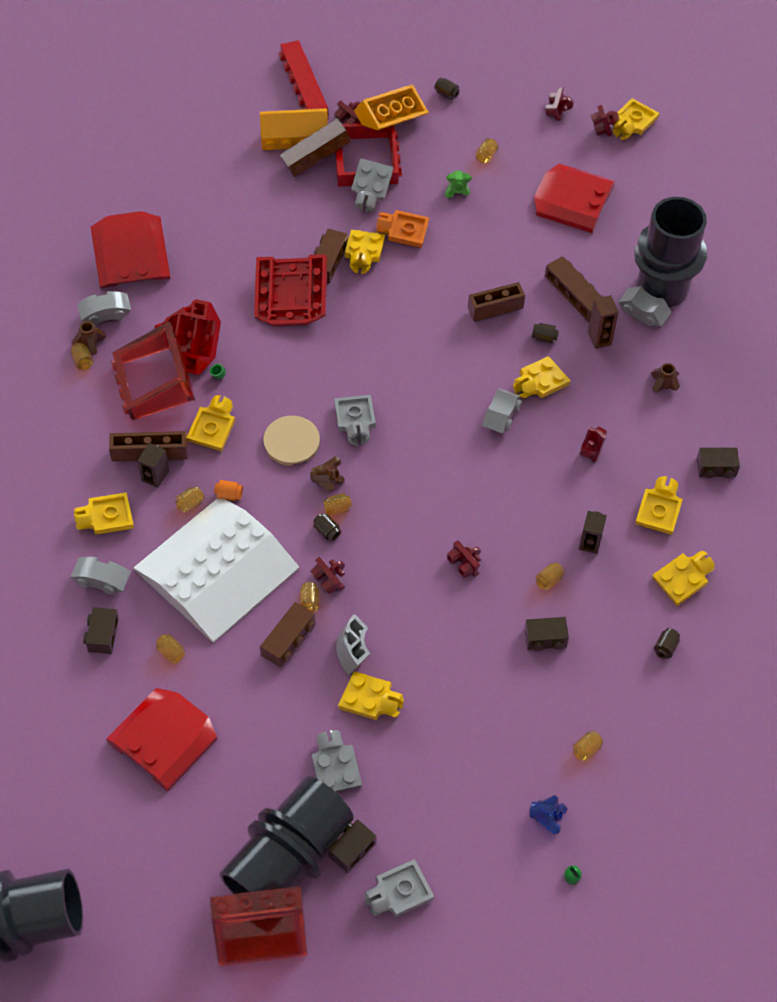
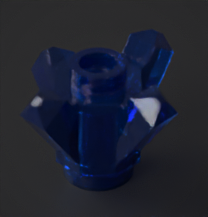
[530,795,568,834]

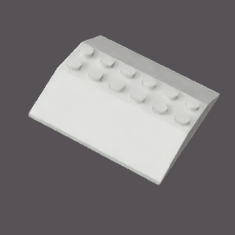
[133,499,300,644]

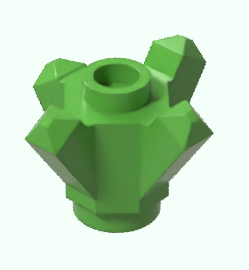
[444,170,473,198]

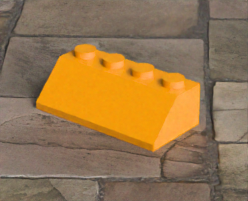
[354,84,429,130]
[260,109,328,150]

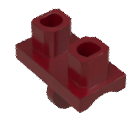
[545,87,574,121]
[334,101,361,124]
[590,105,619,137]
[579,426,607,463]
[447,540,481,578]
[310,556,345,594]

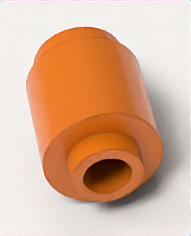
[214,480,243,501]

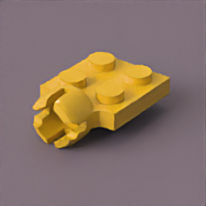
[613,98,660,140]
[345,230,385,274]
[513,356,571,399]
[187,395,236,451]
[635,476,683,535]
[73,492,134,535]
[652,551,715,606]
[338,671,404,721]

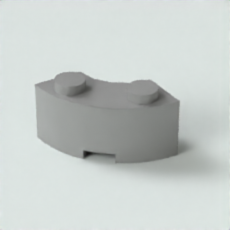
[618,286,671,327]
[77,291,131,326]
[482,388,522,433]
[70,557,131,595]
[336,614,370,675]

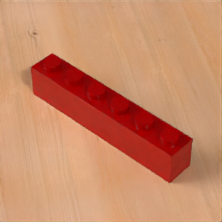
[278,40,329,120]

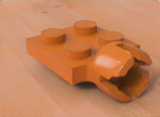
[376,210,429,248]

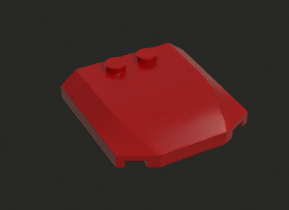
[534,163,615,234]
[90,211,170,289]
[254,254,327,326]
[106,688,217,792]

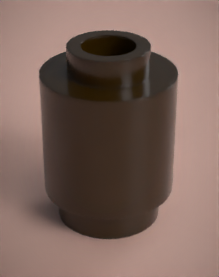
[434,78,460,100]
[532,323,559,344]
[313,513,342,542]
[654,628,680,659]

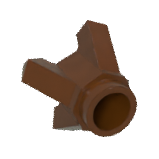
[71,321,106,355]
[651,363,680,393]
[310,456,345,493]

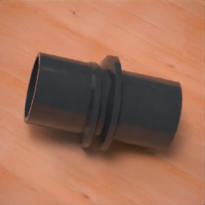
[634,197,707,308]
[219,776,354,918]
[0,869,83,962]

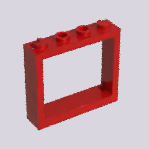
[335,123,402,187]

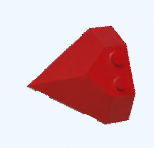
[154,299,221,375]

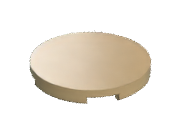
[263,416,320,466]

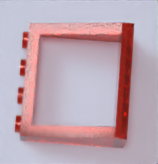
[111,322,195,420]
[210,887,307,966]

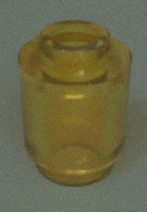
[476,138,499,163]
[71,343,94,370]
[175,486,205,513]
[323,493,352,516]
[536,562,564,590]
[299,582,319,612]
[156,634,186,664]
[573,731,603,761]

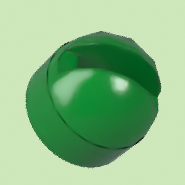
[210,364,226,380]
[564,865,582,885]

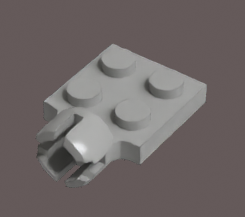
[351,158,393,212]
[334,395,376,446]
[311,730,362,793]
[364,859,435,917]

